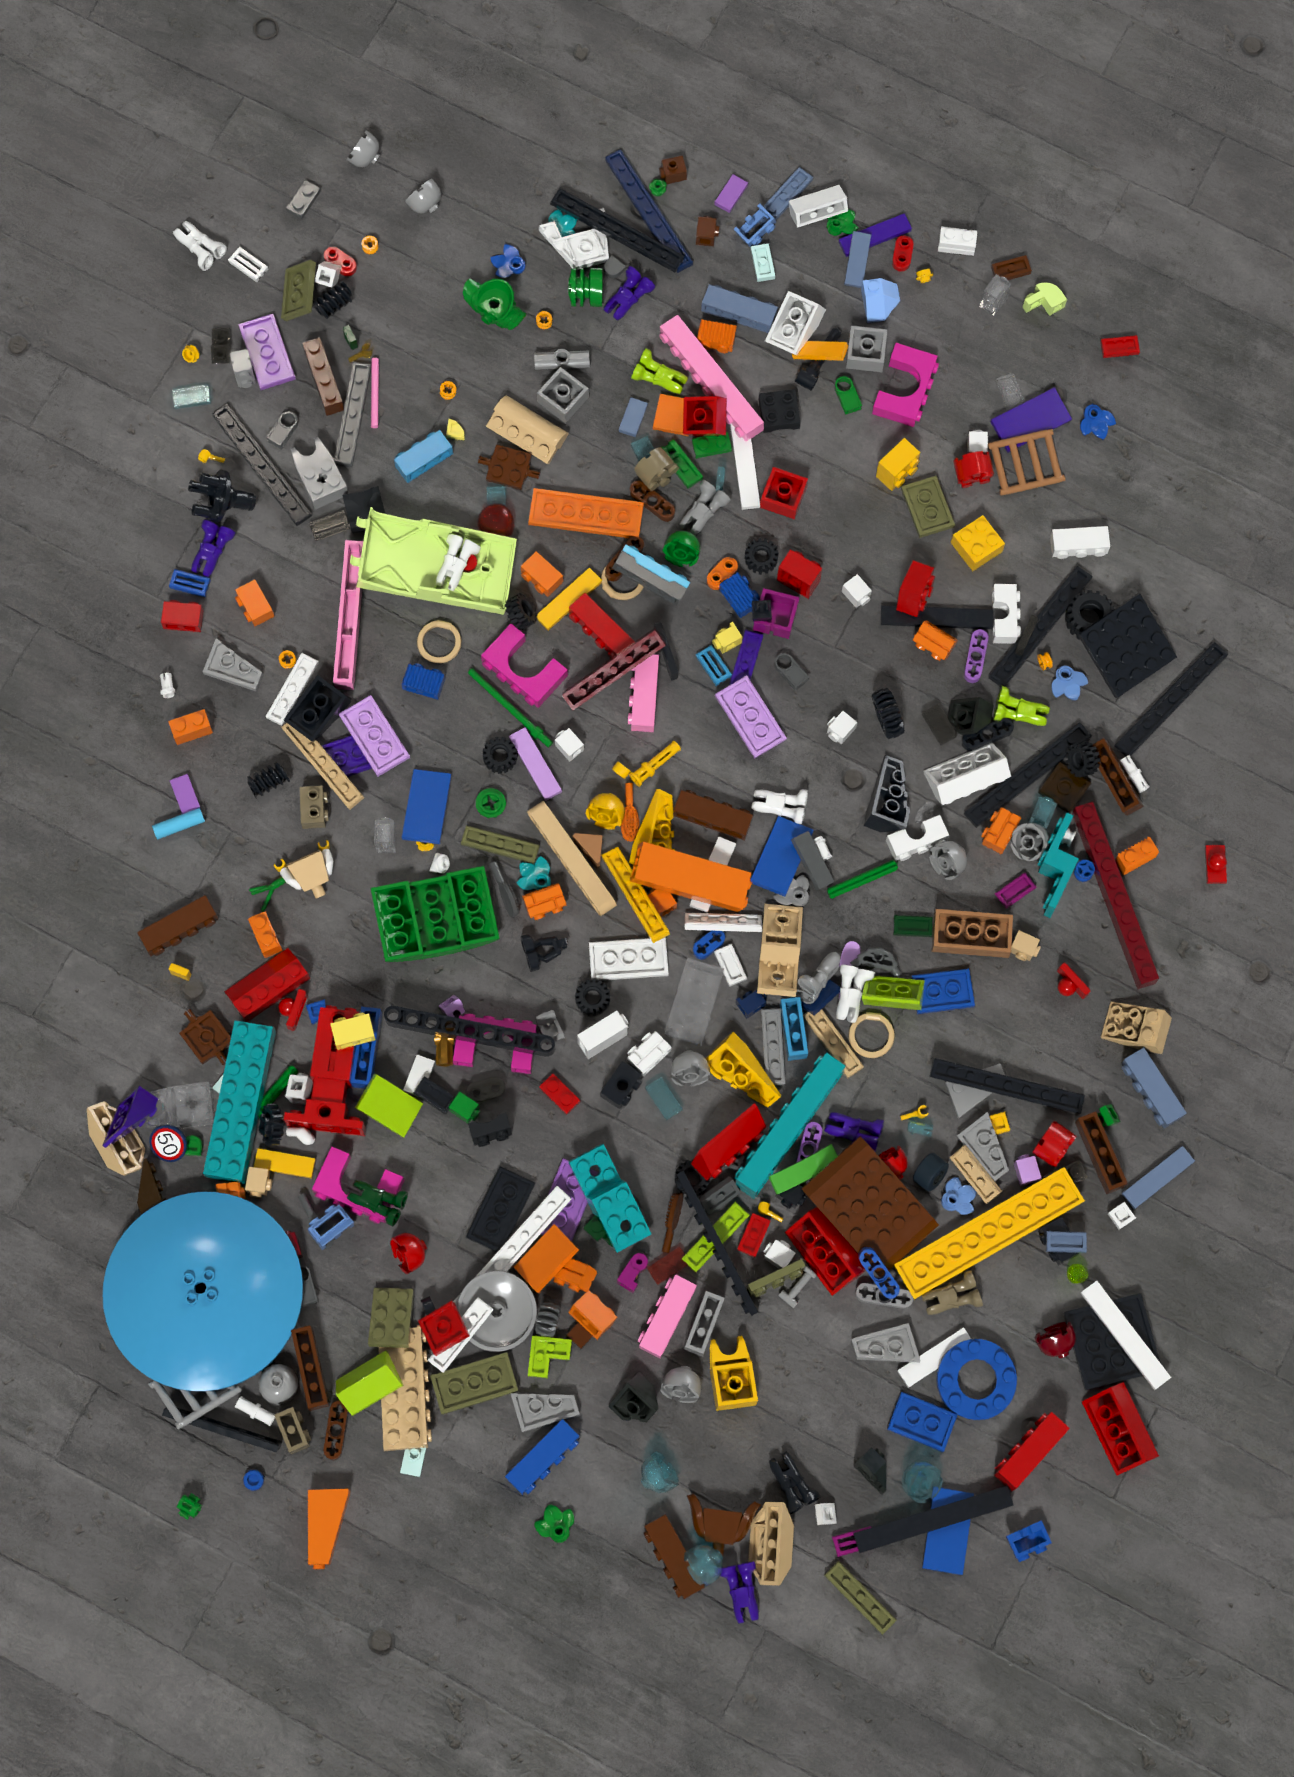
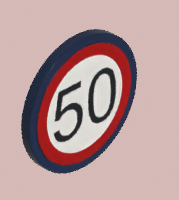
[149,1125,187,1162]

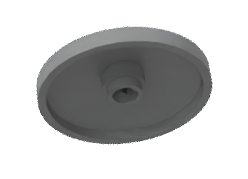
[457,1271,537,1352]

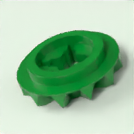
[476,788,506,818]

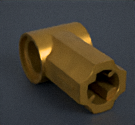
[434,1028,455,1067]

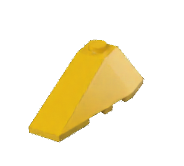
[629,789,675,865]
[705,1032,782,1107]

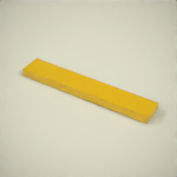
[601,847,670,943]

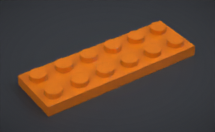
[528,488,644,538]

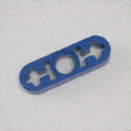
[858,1247,900,1299]

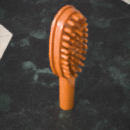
[621,783,639,842]

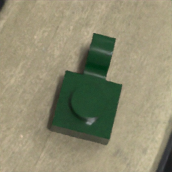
[583,1215,613,1247]

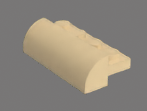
[486,395,569,464]

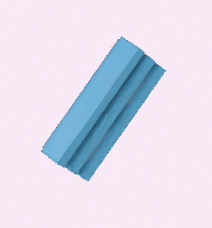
[696,645,732,686]

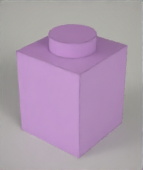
[1014,1154,1041,1186]

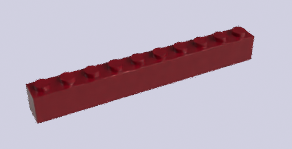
[1072,802,1159,990]

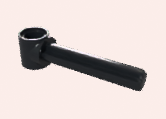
[795,328,841,391]

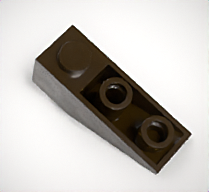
[137,1158,167,1215]

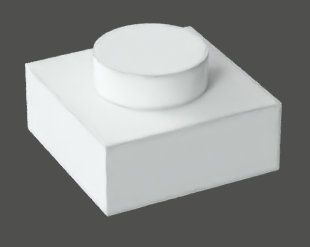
[1108,1202,1136,1230]
[815,1503,837,1525]

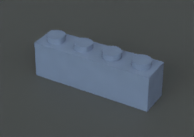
[701,284,778,333]
[1121,1048,1187,1129]

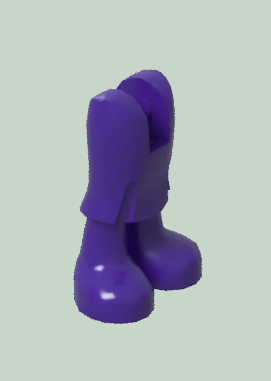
[603,266,655,321]
[191,520,235,577]
[824,1112,884,1151]
[718,1561,759,1624]

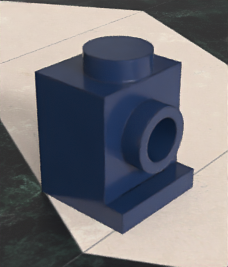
[736,990,767,1019]

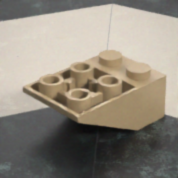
[1101,1002,1172,1054]

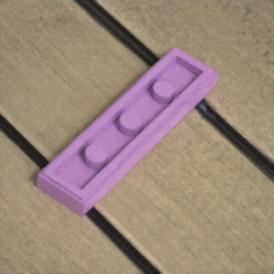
[509,728,562,801]

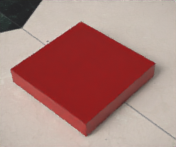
[418,1300,470,1356]

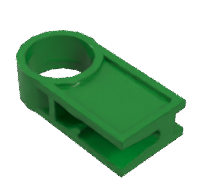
[835,376,862,415]

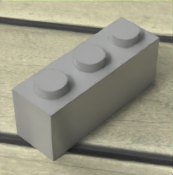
[684,1291,725,1357]

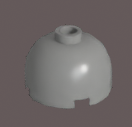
[346,130,380,168]
[405,178,441,214]
[1011,823,1050,861]
[929,841,967,880]
[671,1050,710,1086]
[258,1364,299,1405]
[660,1366,701,1403]

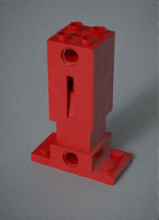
[284,1005,366,1136]

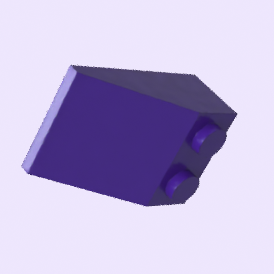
[102,1086,158,1148]

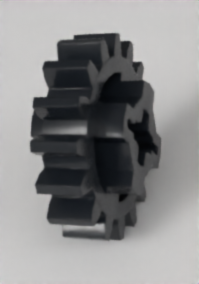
[258,1104,285,1147]

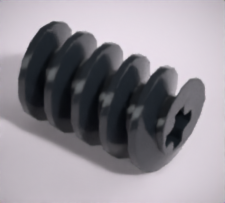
[312,281,352,319]
[247,762,290,799]

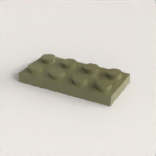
[430,1352,519,1415]

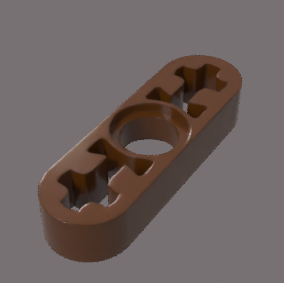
[630,481,675,522]
[605,537,644,582]
[323,1401,348,1460]

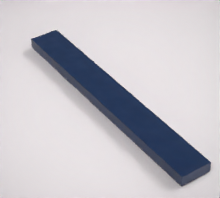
[605,149,693,273]

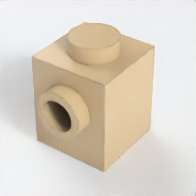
[1011,930,1041,961]
[245,1167,272,1198]

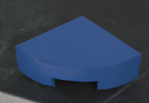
[306,999,326,1024]

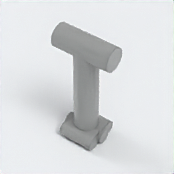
[778,1267,817,1308]

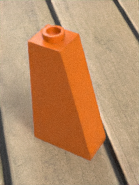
[308,1489,350,1569]

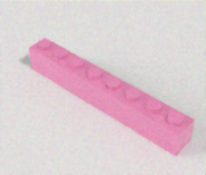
[659,315,764,441]
[333,540,363,690]

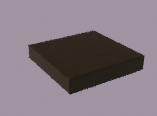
[1038,762,1091,814]

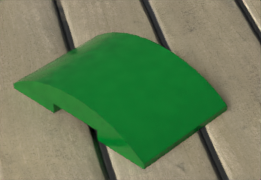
[371,866,500,962]

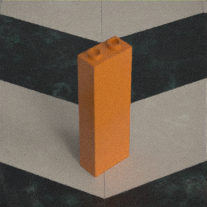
[630,841,752,912]

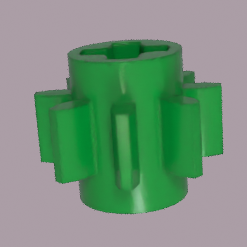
[177,1493,202,1520]

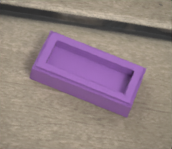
[714,174,748,213]
[170,774,201,814]

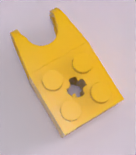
[710,1336,758,1411]

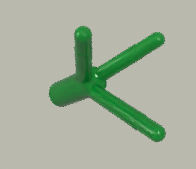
[249,876,286,912]

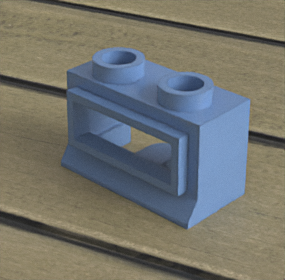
[734,204,776,248]
[308,1205,354,1250]

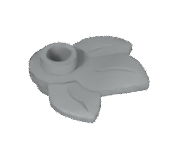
[773,875,809,907]

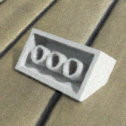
[924,743,1011,805]

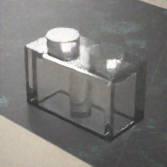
[980,274,1011,316]
[374,817,397,853]

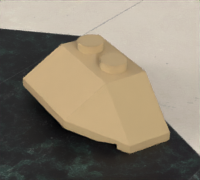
[87,1101,145,1176]
[748,1502,794,1586]

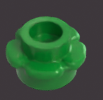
[649,179,667,196]

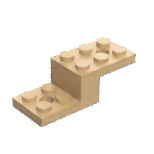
[757,904,803,997]

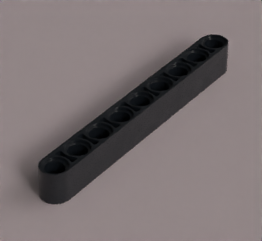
[384,1006,555,1057]

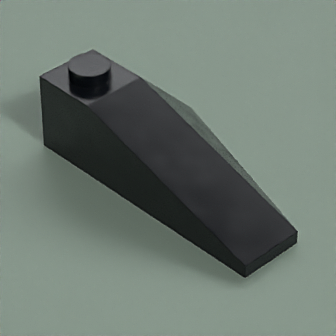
[864,755,910,832]

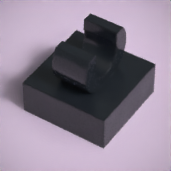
[751,600,772,621]

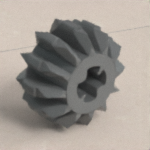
[535,1302,560,1337]

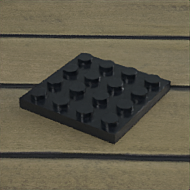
[1077,594,1177,698]
[1063,1293,1161,1390]

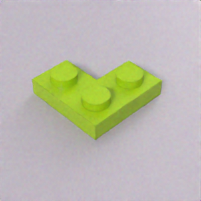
[528,1336,572,1379]

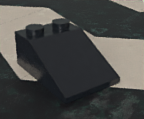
[284,675,351,743]

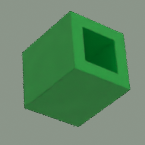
[448,1091,480,1123]

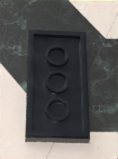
[466,1166,536,1252]

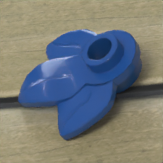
[490,244,526,278]
[1080,404,1116,440]

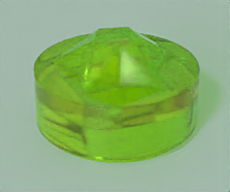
[1067,1264,1088,1284]

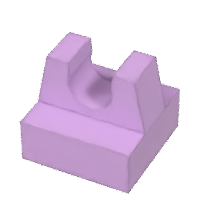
[439,995,465,1017]

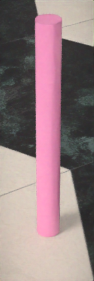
[371,358,379,428]

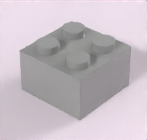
[846,326,887,372]
[537,367,589,424]

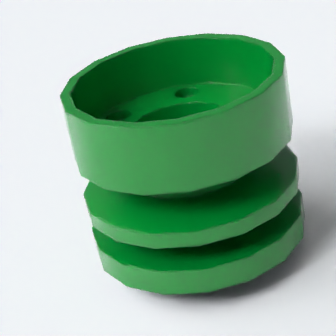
[568,268,603,307]

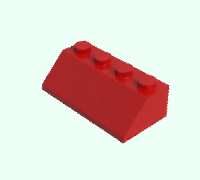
[224,948,310,1022]
[691,1103,766,1181]
[785,1207,866,1296]
[1082,1382,1159,1476]

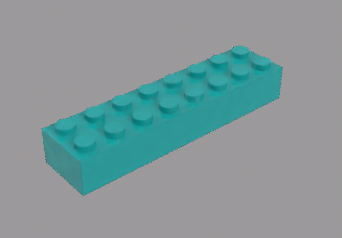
[203,1021,276,1184]
[735,1053,846,1199]

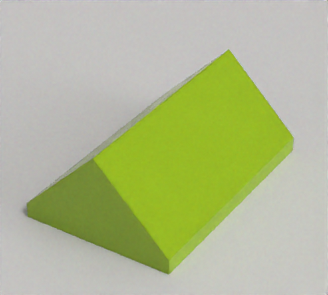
[862,976,925,1010]
[336,1351,404,1416]

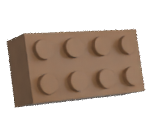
[932,909,1013,958]

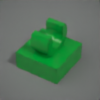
[1097,1104,1121,1127]

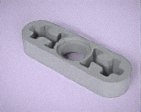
[855,1283,913,1309]

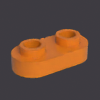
[707,557,738,590]

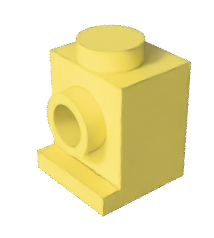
[712,622,742,654]

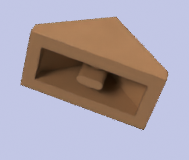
[573,833,603,869]

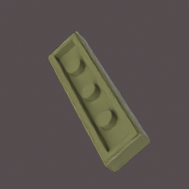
[461,825,540,864]
[824,1561,897,1635]

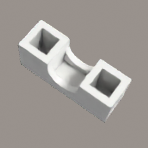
[992,584,1021,644]
[886,815,949,861]

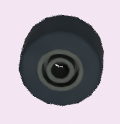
[913,1153,949,1192]

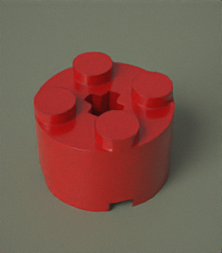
[953,451,994,488]
[1032,1120,1077,1167]

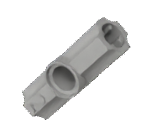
[534,349,590,371]

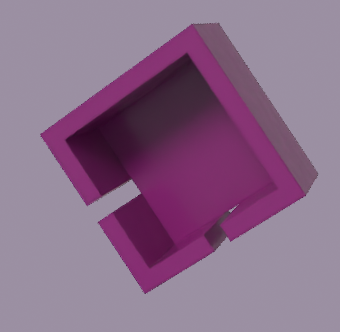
[753,588,800,639]

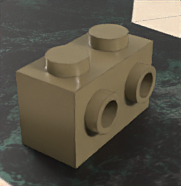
[300,786,329,829]
[274,1407,312,1454]

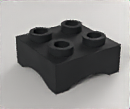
[758,389,800,433]
[342,486,386,534]
[468,1113,512,1147]

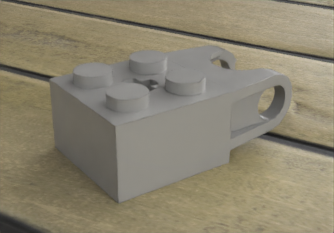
[290,437,348,510]

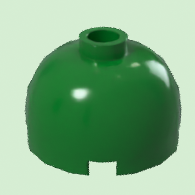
[662,531,701,567]

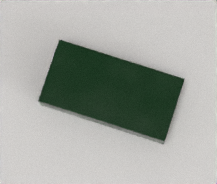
[893,915,933,937]

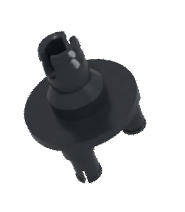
[188,470,256,522]

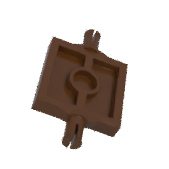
[478,444,540,490]
[179,1009,231,1065]

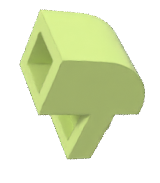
[1023,283,1067,316]

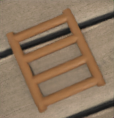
[988,429,1066,496]

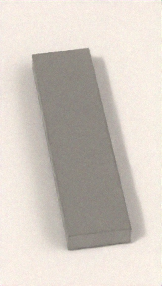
[761,1008,785,1086]

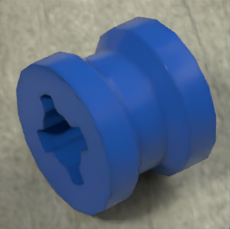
[1074,860,1095,882]

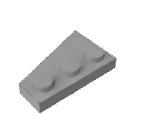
[203,638,263,691]
[945,1064,1005,1119]
[957,1112,1009,1181]
[851,1323,921,1363]
[511,1393,580,1433]

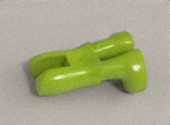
[631,348,688,394]
[993,686,1050,726]

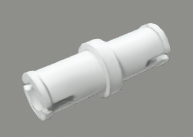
[1119,755,1150,793]
[235,1396,275,1426]

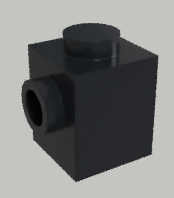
[775,1185,807,1209]

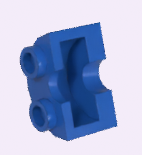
[1006,1520,1052,1562]

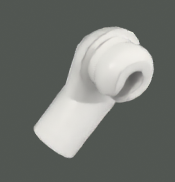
[286,1127,315,1145]

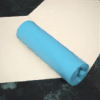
[152,808,205,840]

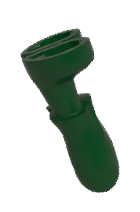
[347,1180,408,1227]

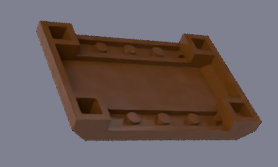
[801,1136,939,1278]

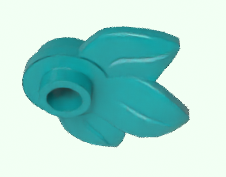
[548,210,577,237]
[517,856,551,891]

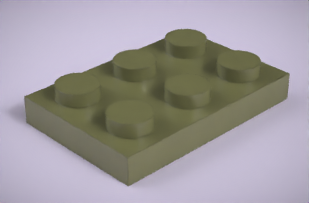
[281,260,316,321]
[901,476,955,538]
[747,1259,805,1298]
[368,1288,414,1348]

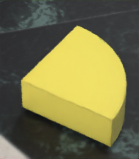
[446,419,465,440]

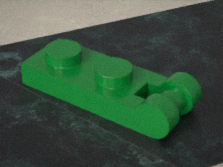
[661,439,703,489]

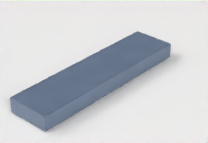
[759,167,813,226]
[1122,1146,1195,1209]

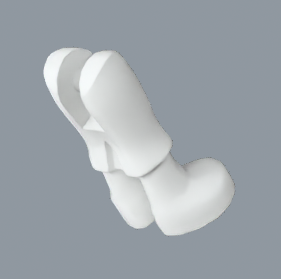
[173,221,227,271]
[436,534,481,591]
[751,789,808,825]
[836,965,875,1023]

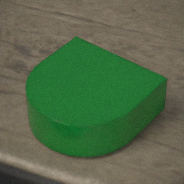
[185,1135,203,1156]

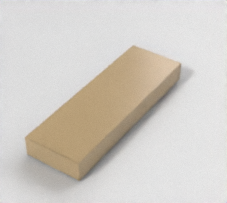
[950,1145,1002,1204]

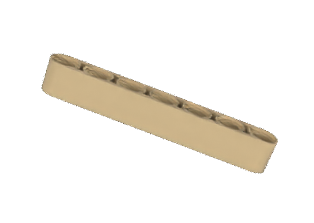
[527,801,617,916]

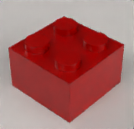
[683,396,727,436]
[760,467,808,520]
[777,549,822,599]
[896,560,935,617]

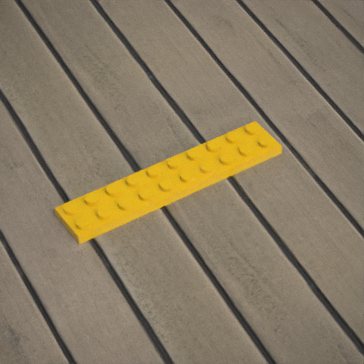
[894,1167,1085,1300]

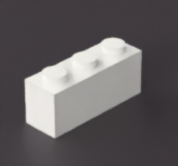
[789,185,848,228]
[1050,526,1110,559]

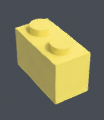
[330,1013,376,1050]

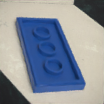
[402,769,451,844]
[750,816,814,897]
[922,1487,974,1575]

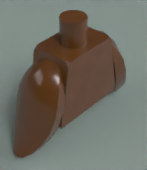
[686,1494,761,1556]

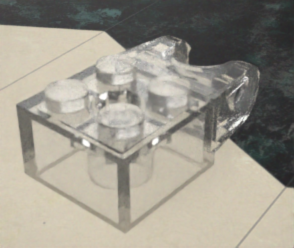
[146,1081,215,1129]

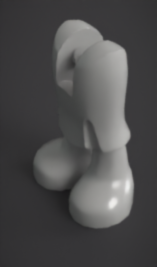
[679,480,731,536]
[796,952,840,1004]

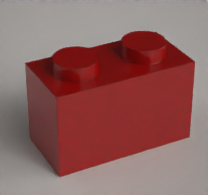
[161,600,204,632]

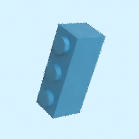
[394,430,453,483]
[780,997,808,1061]

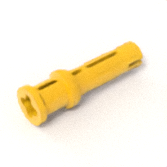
[629,741,681,787]

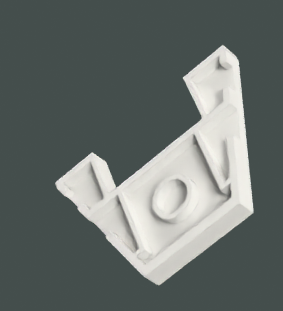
[539,208,609,270]

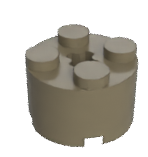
[634,447,679,491]

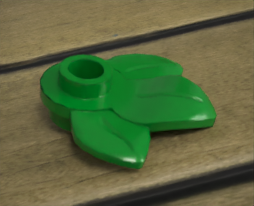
[826,209,859,236]
[534,1505,574,1543]

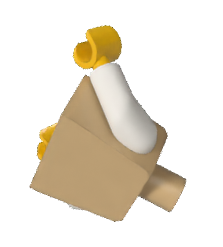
[274,840,334,898]

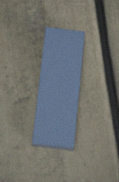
[844,231,871,288]

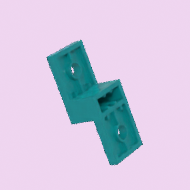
[1038,813,1079,918]
[568,1144,651,1253]

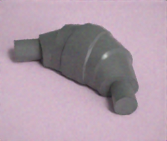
[850,947,901,977]

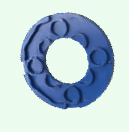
[936,1339,1017,1420]

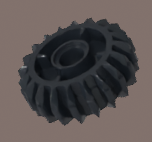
[872,688,905,739]

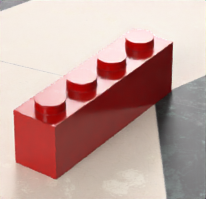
[569,593,635,659]

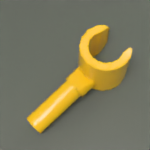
[198,449,225,463]
[900,1105,929,1120]
[758,1201,783,1222]

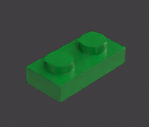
[692,432,732,458]

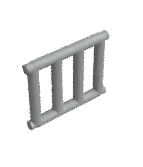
[148,1380,242,1429]

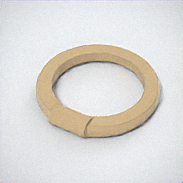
[601,565,644,600]
[417,620,461,663]
[849,1012,895,1058]

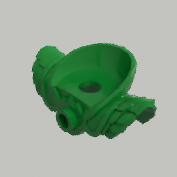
[463,279,527,330]

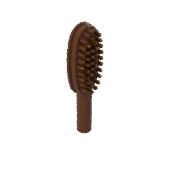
[661,1193,683,1254]

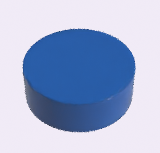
[243,1470,264,1491]

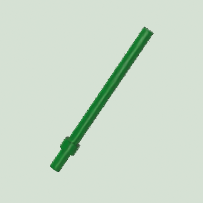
[468,668,553,748]

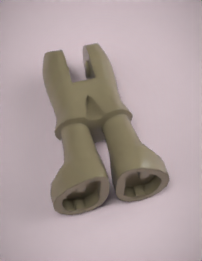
[921,1270,983,1315]

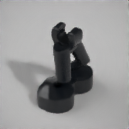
[520,934,568,972]

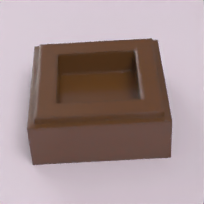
[566,1322,593,1349]

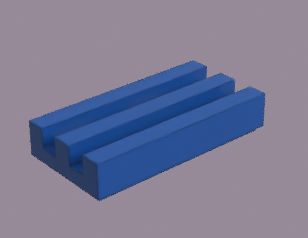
[169,569,211,597]

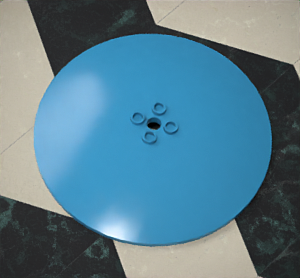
[103,1192,303,1392]

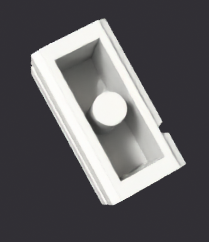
[938,226,977,256]
[627,1031,672,1077]

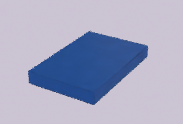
[911,968,975,1014]
[887,1392,957,1452]

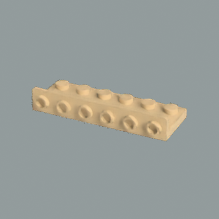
[379,1325,432,1451]

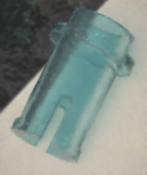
[907,1119,933,1137]

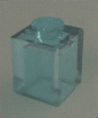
[1029,796,1057,829]

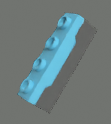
[612,545,690,606]

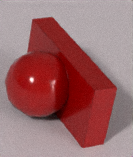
[1205,845,1227,884]
[1057,962,1091,999]
[278,989,308,1031]

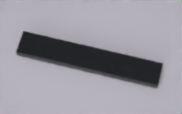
[880,605,993,629]
[162,1407,282,1452]

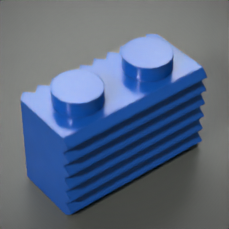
[719,572,760,618]
[401,663,445,700]

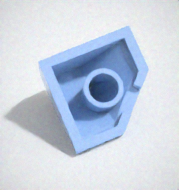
[861,278,900,323]

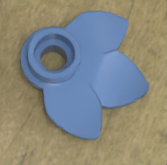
[1051,665,1088,700]
[941,1177,976,1215]

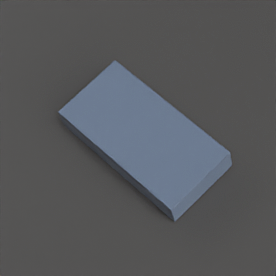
[619,398,648,437]
[1046,1231,1087,1253]

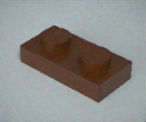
[991,255,1032,283]

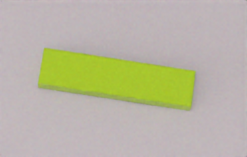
[682,1201,749,1273]

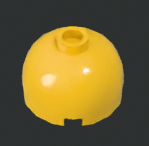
[585,793,625,830]

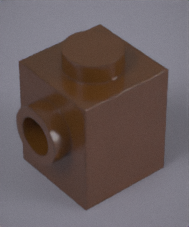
[659,156,687,184]
[696,216,720,247]

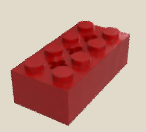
[994,1412,1070,1491]

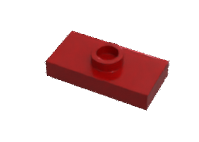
[1100,335,1140,358]

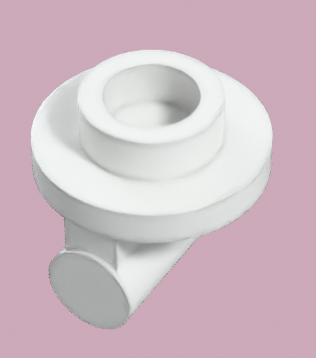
[429,853,450,873]

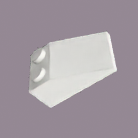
[765,291,826,356]

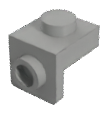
[536,1010,565,1045]

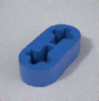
[693,931,725,960]

